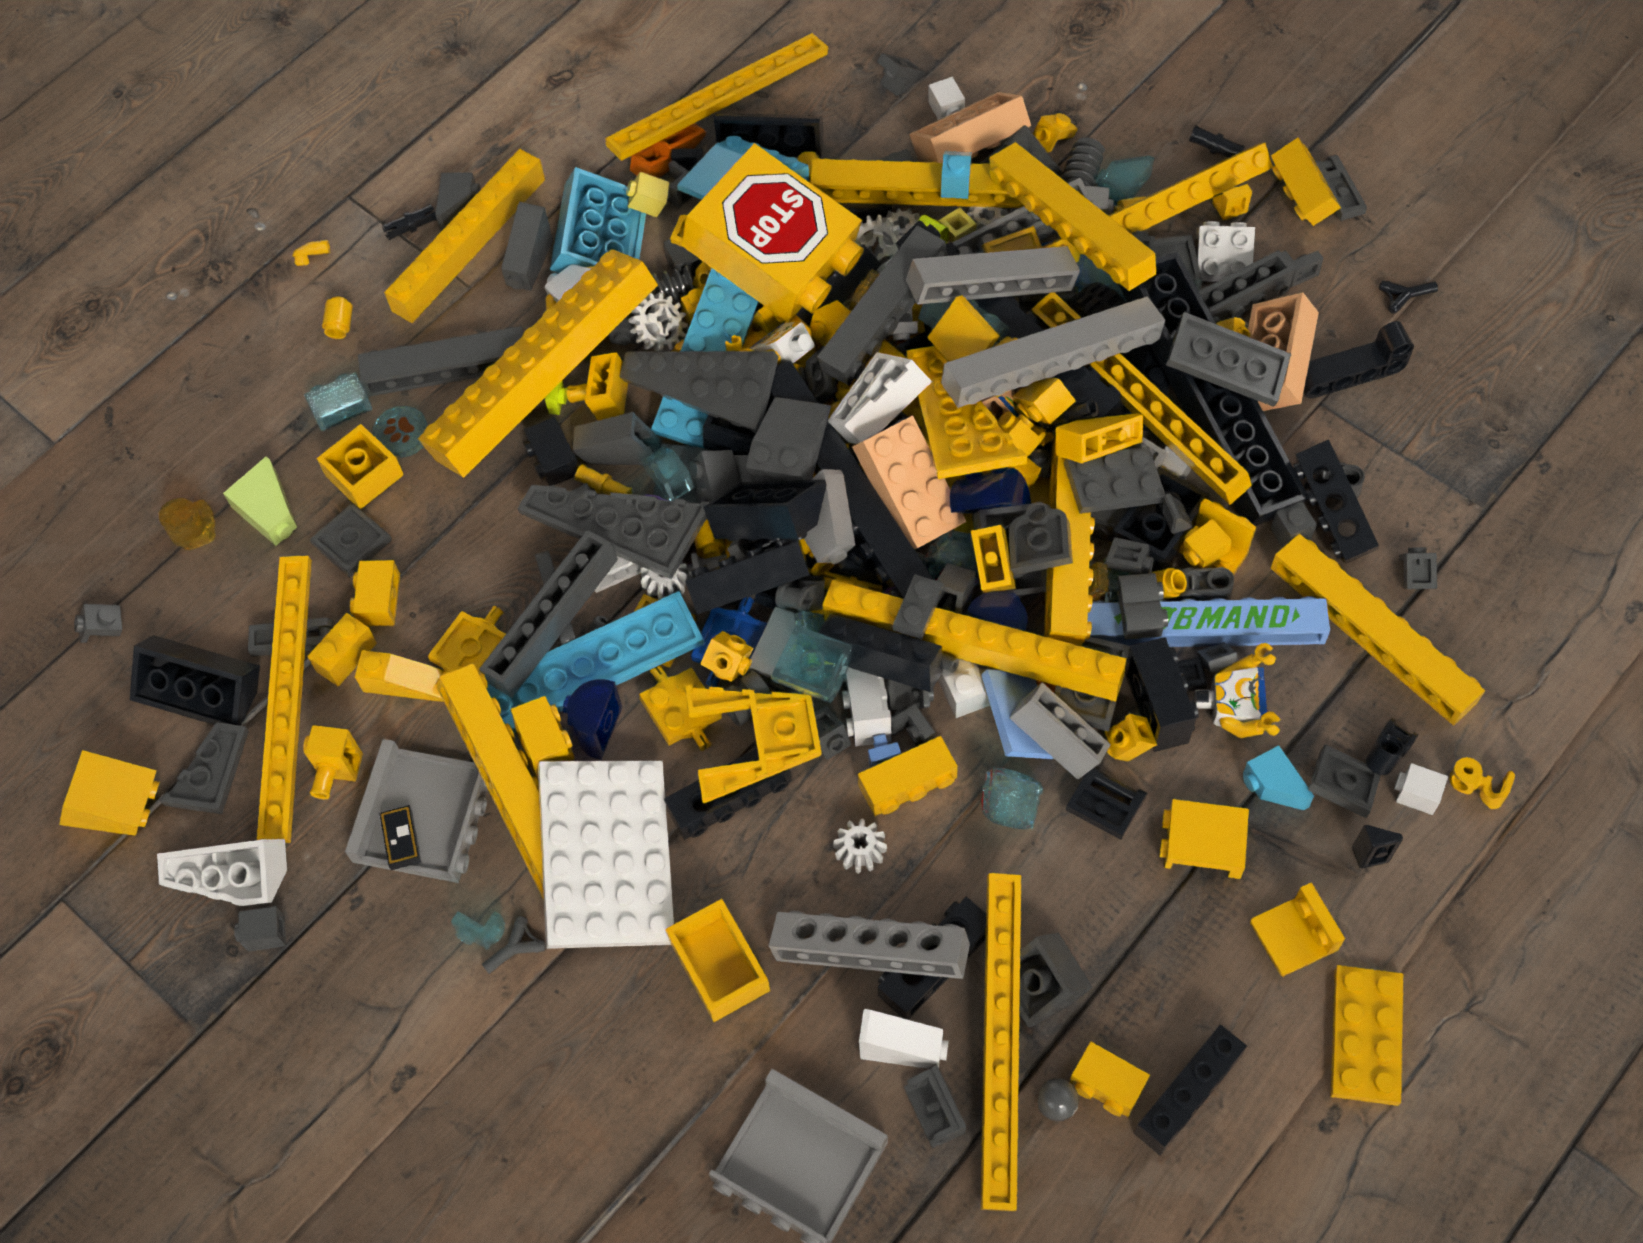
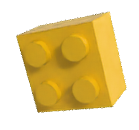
[316,424,404,510]
[511,696,575,779]

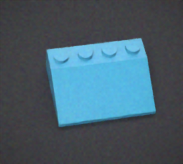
[677,136,809,200]
[550,167,646,273]

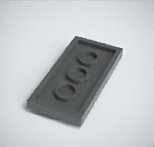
[1166,312,1291,407]

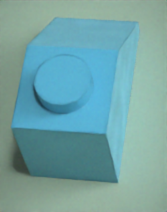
[941,151,972,199]
[1243,745,1314,810]

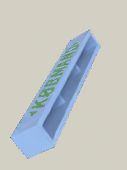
[1087,596,1330,647]

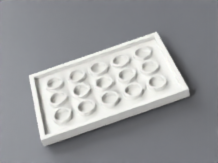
[538,761,674,949]

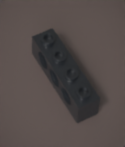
[1293,439,1379,564]
[664,748,792,840]
[878,896,986,1020]
[1134,1024,1247,1156]

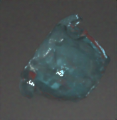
[917,529,980,587]
[981,767,1043,829]

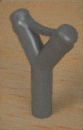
[482,916,546,974]

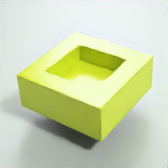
[544,381,568,415]

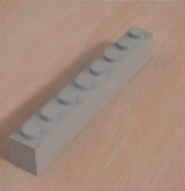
[941,296,1165,408]

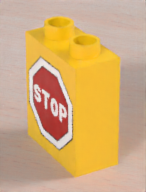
[681,143,864,323]

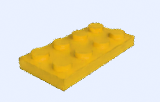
[1331,965,1403,1106]

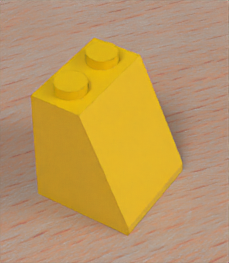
[60,750,160,836]

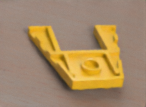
[685,685,821,803]

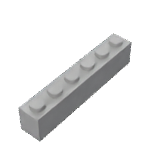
[906,246,1080,305]

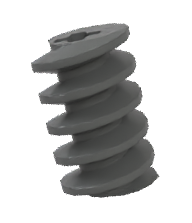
[1061,137,1105,187]
[646,266,694,311]

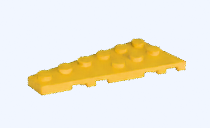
[906,346,1027,479]

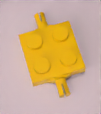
[428,606,506,686]
[639,665,722,751]

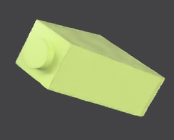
[223,457,297,546]

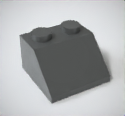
[1019,932,1093,1028]

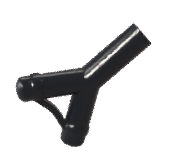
[1379,280,1438,314]

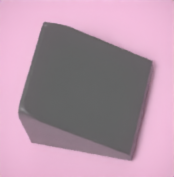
[1161,493,1192,534]

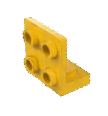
[1179,498,1256,575]
[1250,882,1345,976]

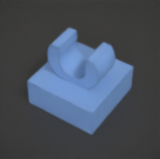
[868,733,901,768]

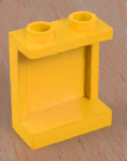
[1159,799,1249,879]

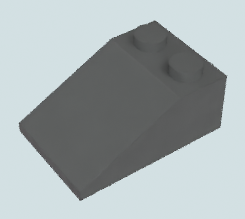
[745,397,831,481]

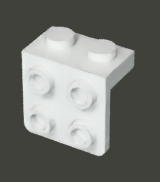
[1196,222,1255,282]

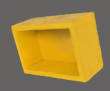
[665,899,770,1022]

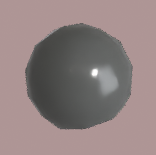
[1038,1078,1079,1121]

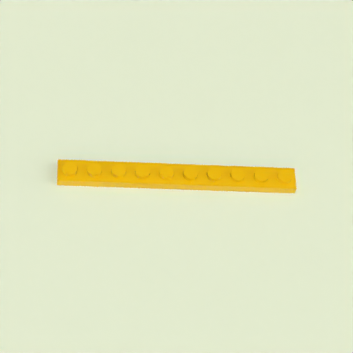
[605,33,828,161]
[1042,143,1273,263]
[257,556,312,843]
[981,873,1021,1212]

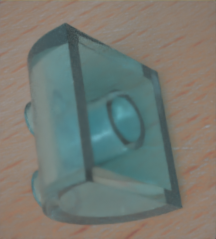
[771,625,853,703]

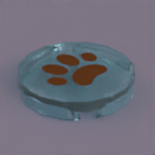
[372,406,428,458]

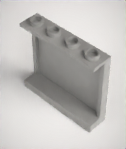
[345,739,488,883]
[709,1069,888,1243]

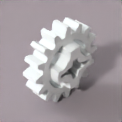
[855,215,903,275]
[628,292,688,352]

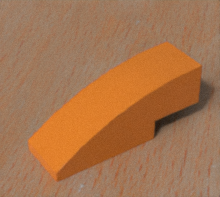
[630,123,706,178]

